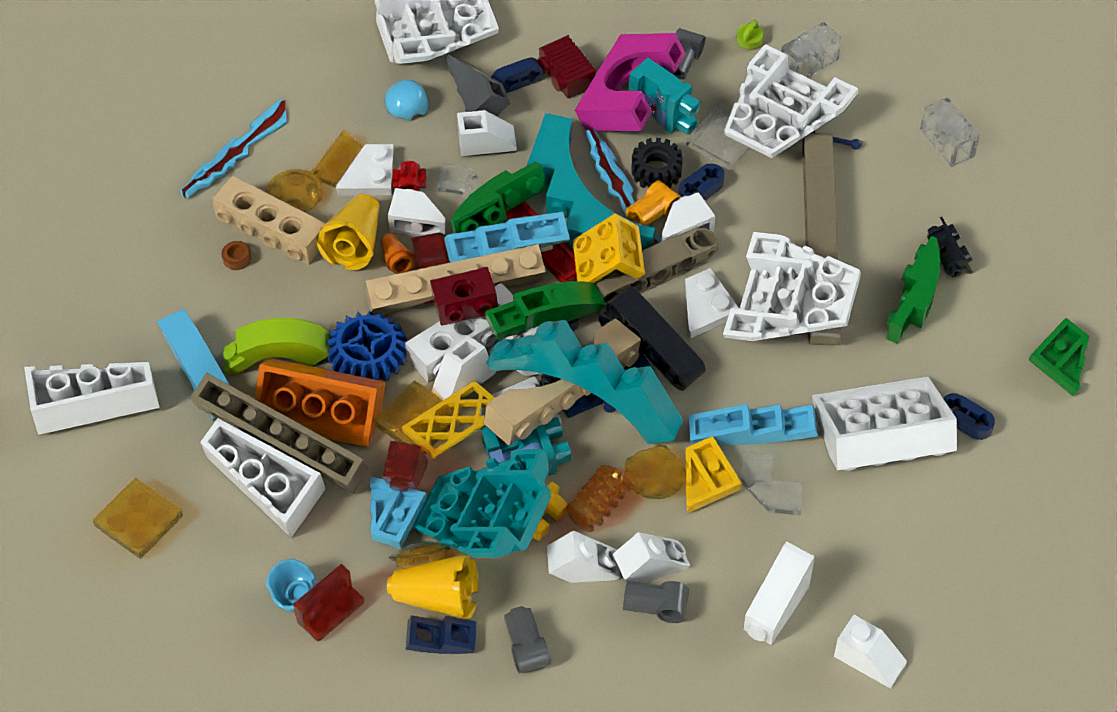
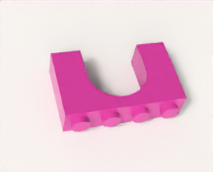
[574,33,686,131]

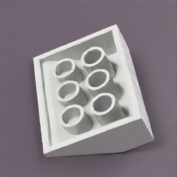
[812,376,957,471]

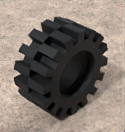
[631,137,683,188]

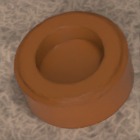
[221,241,252,270]

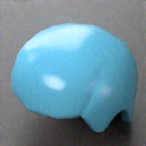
[384,80,430,121]
[266,558,318,612]

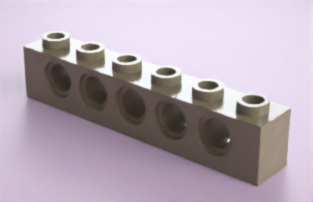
[190,373,369,494]

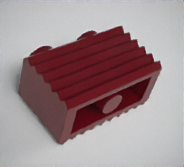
[537,35,596,99]

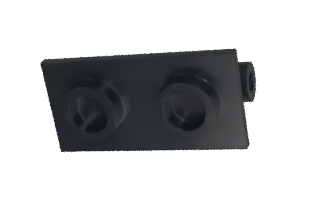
[927,216,973,277]

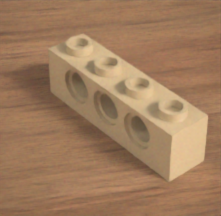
[212,176,326,265]

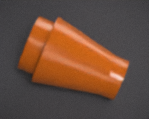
[380,233,414,274]

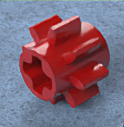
[392,161,427,191]

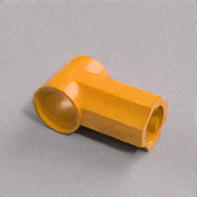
[625,181,681,226]

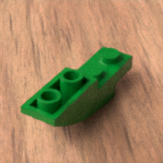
[450,161,547,233]
[886,236,940,344]
[485,281,606,340]

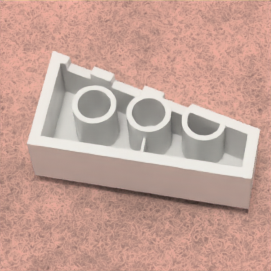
[24,362,159,435]
[200,418,326,539]

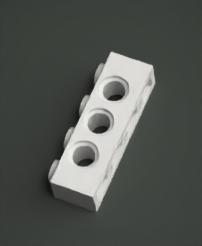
[405,283,513,383]

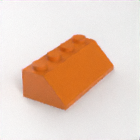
[255,358,386,447]

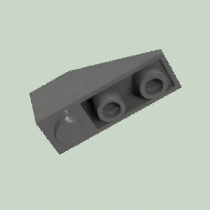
[445,54,511,116]

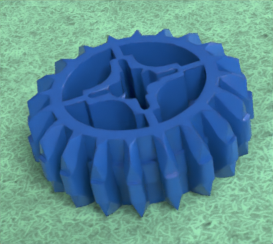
[328,310,407,381]

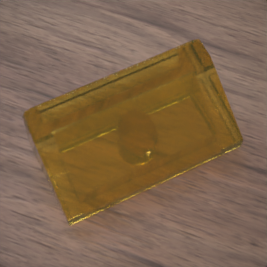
[308,130,364,188]

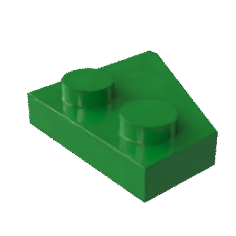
[1028,318,1089,396]

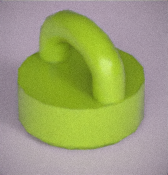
[736,19,764,50]

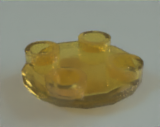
[266,169,324,212]
[624,444,686,499]
[388,541,451,567]

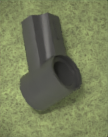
[671,28,706,80]
[623,581,689,623]
[504,606,551,674]

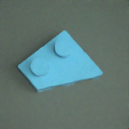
[370,476,427,549]

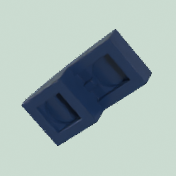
[405,615,477,654]

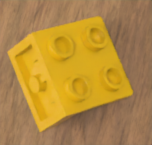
[573,213,645,283]

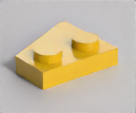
[685,436,742,513]

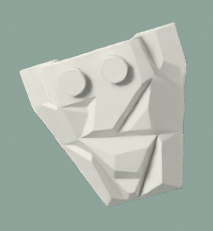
[374,0,499,64]
[725,44,859,158]
[723,232,861,341]

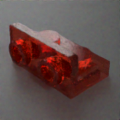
[293,564,364,641]

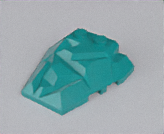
[413,449,551,558]

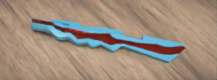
[180,99,287,198]
[585,128,661,245]

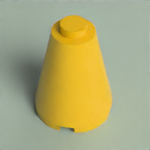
[317,193,380,270]
[387,554,479,619]

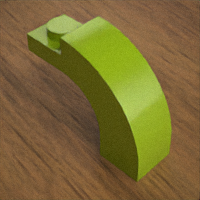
[223,318,331,376]

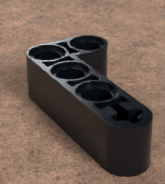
[598,286,706,391]

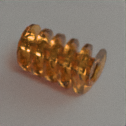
[566,465,633,532]

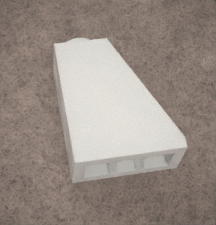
[743,541,815,645]

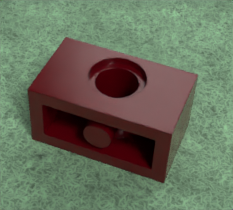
[430,266,498,326]

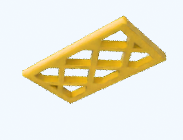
[402,380,495,459]

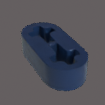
[491,57,544,93]
[678,163,725,201]
[943,393,995,440]

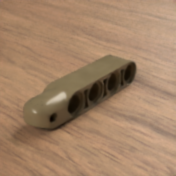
[594,228,719,303]

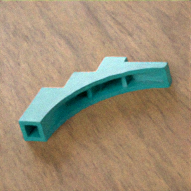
[527,113,655,250]
[486,320,683,444]

